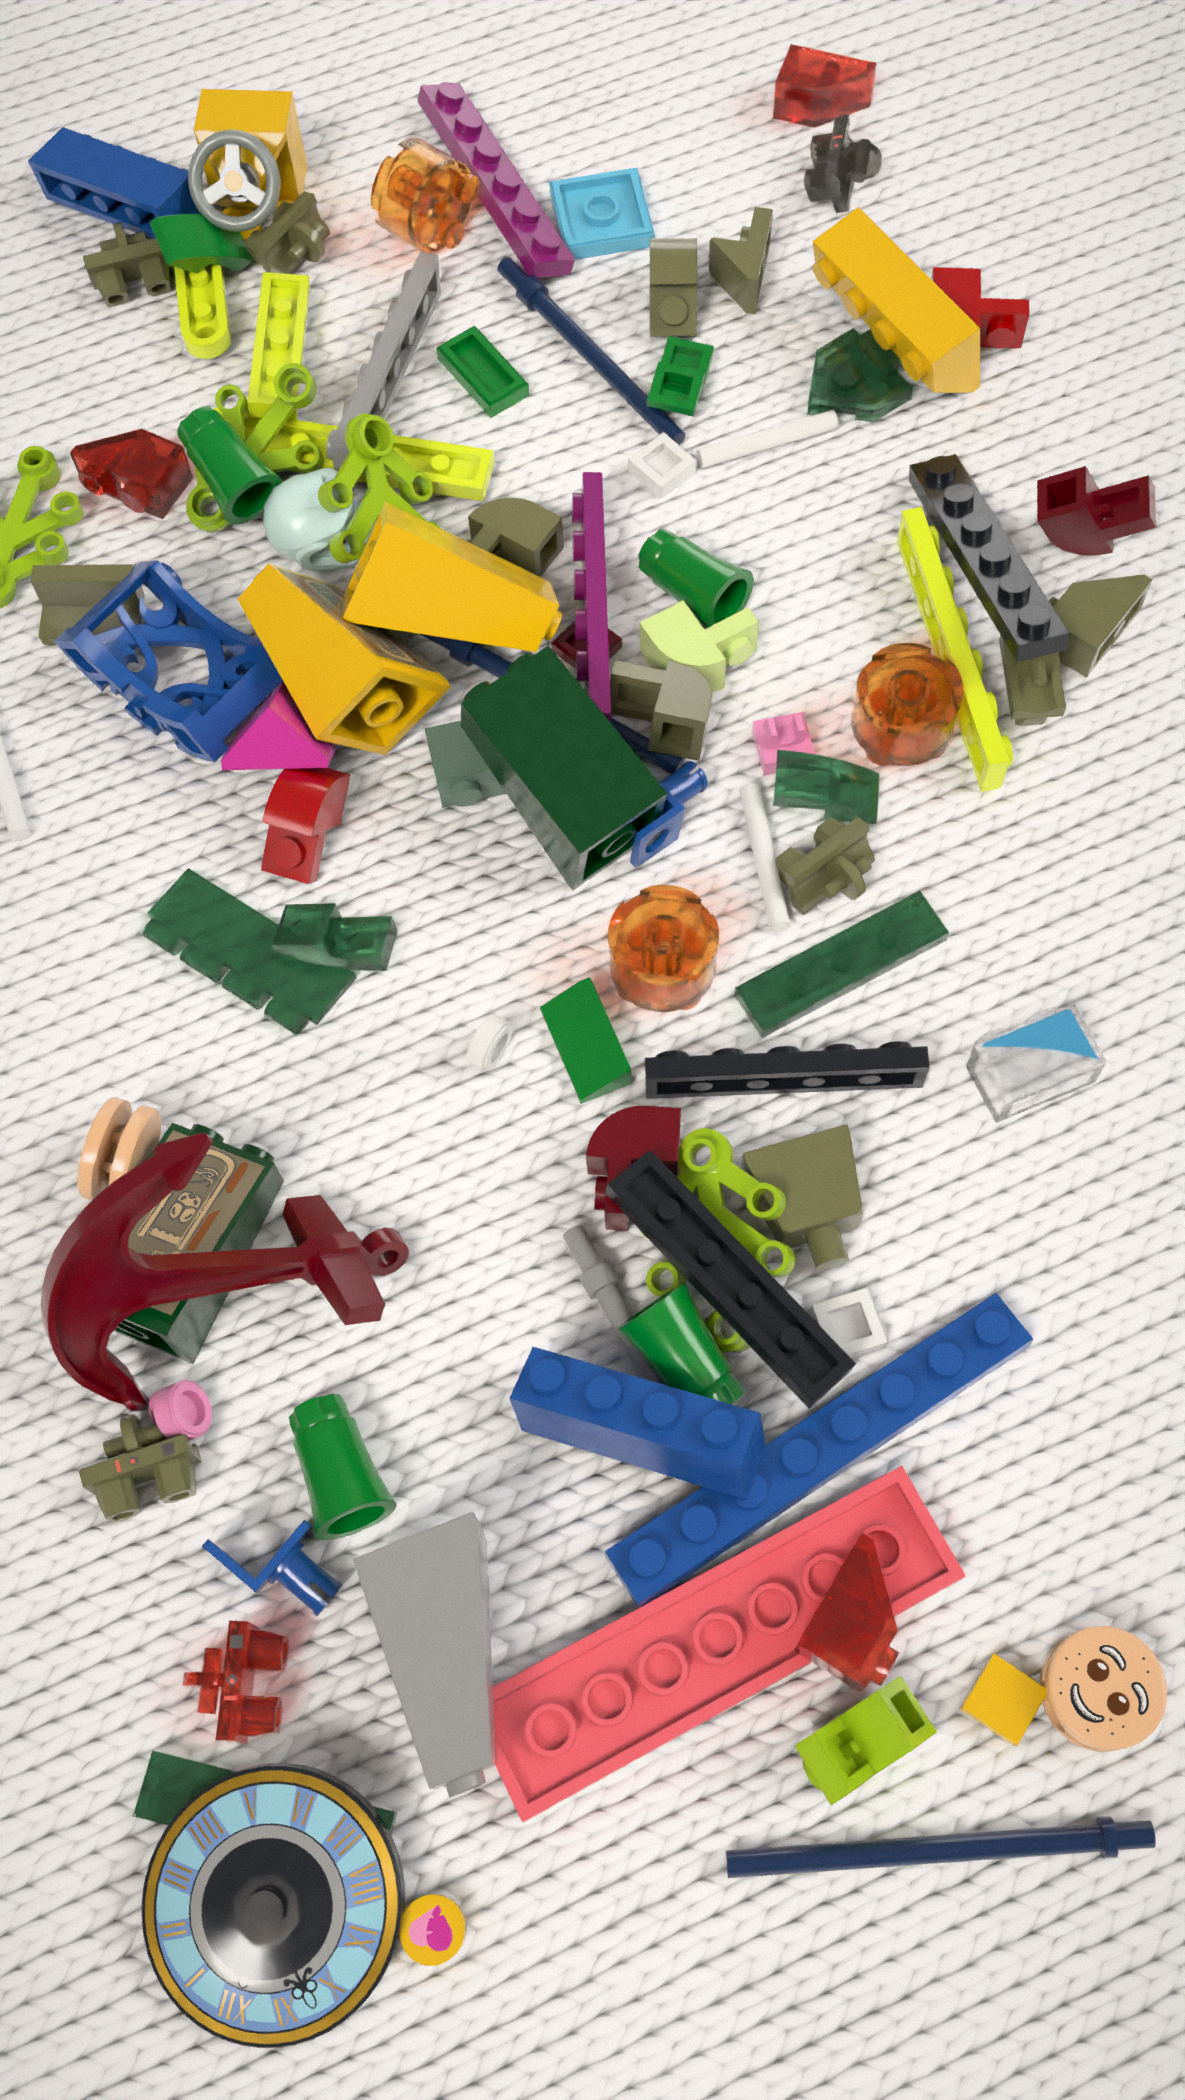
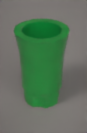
[177,406,282,524]
[638,529,754,628]
[617,1282,745,1404]
[289,1393,397,1540]

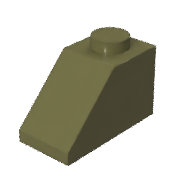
[1049,574,1153,678]

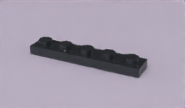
[645,1041,930,1099]
[605,1150,856,1409]

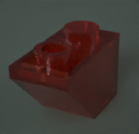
[70,429,193,520]

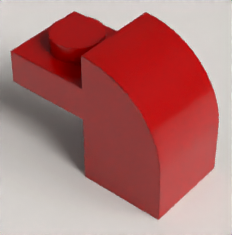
[931,267,1030,349]
[261,768,351,884]

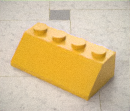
[812,207,980,393]

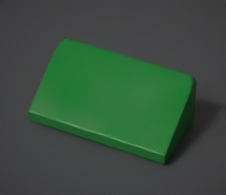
[540,977,632,1104]

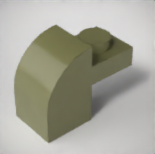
[650,238,697,338]
[467,498,564,577]
[610,658,712,761]

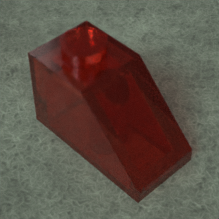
[773,44,877,128]
[794,1533,899,1693]

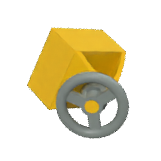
[188,89,307,232]

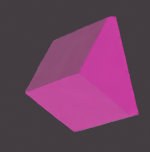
[221,681,338,770]

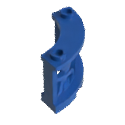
[54,560,283,762]

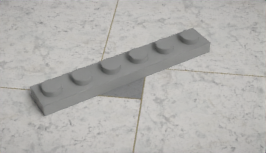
[327,252,441,472]

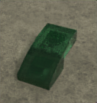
[773,750,879,824]
[272,903,398,971]

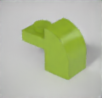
[794,1676,937,1805]

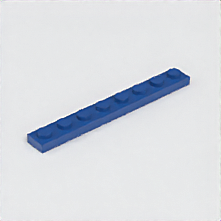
[605,1293,1033,1608]

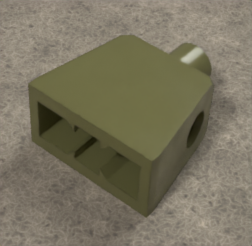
[741,1124,862,1271]

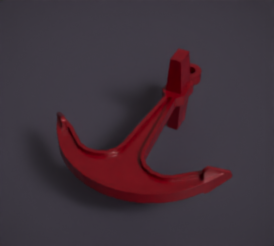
[41,1133,409,1411]

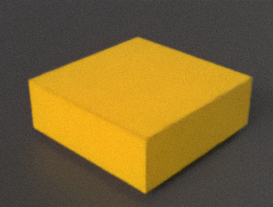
[959,1653,1046,1747]

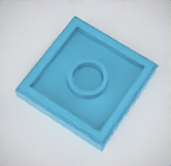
[549,167,655,260]

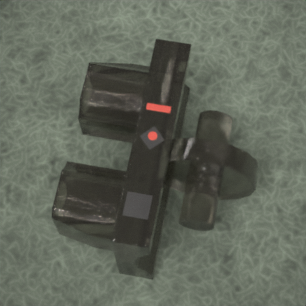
[804,115,882,213]

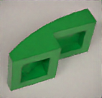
[150,214,253,273]
[647,336,714,416]

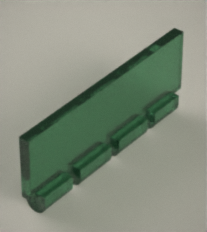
[142,868,357,1035]

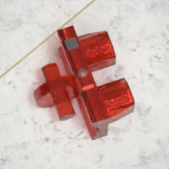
[182,1620,289,1744]

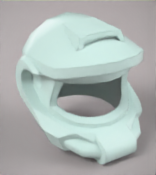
[263,468,376,573]

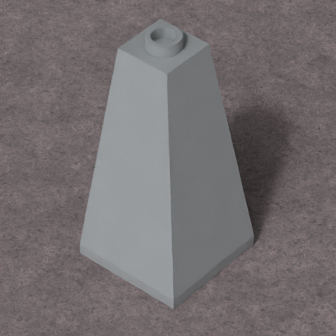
[353,1512,496,1798]

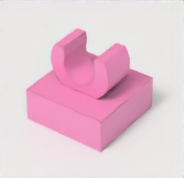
[752,712,816,775]

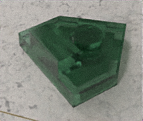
[807,328,913,422]

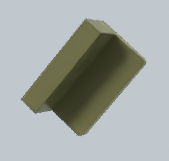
[31,564,145,645]

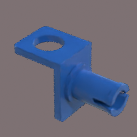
[629,761,708,868]
[202,1520,343,1616]

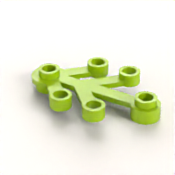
[186,363,324,532]
[318,413,440,564]
[0,446,84,609]
[640,1128,795,1353]

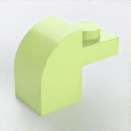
[639,600,759,692]

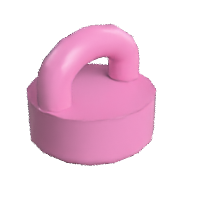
[148,1380,212,1441]

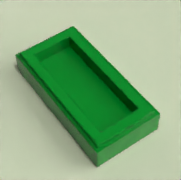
[436,325,530,418]

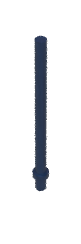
[725,1816,1156,1878]

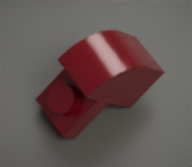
[1037,466,1156,556]
[586,1106,681,1231]

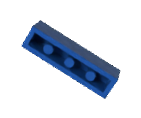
[28,127,201,239]
[509,1347,766,1500]

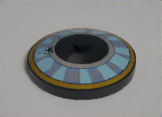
[141,1763,405,2048]

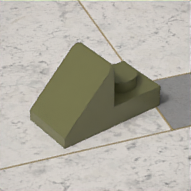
[709,207,773,314]

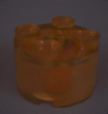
[371,137,479,253]
[851,643,963,766]
[608,885,719,1012]

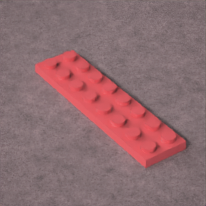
[493,1466,966,1823]

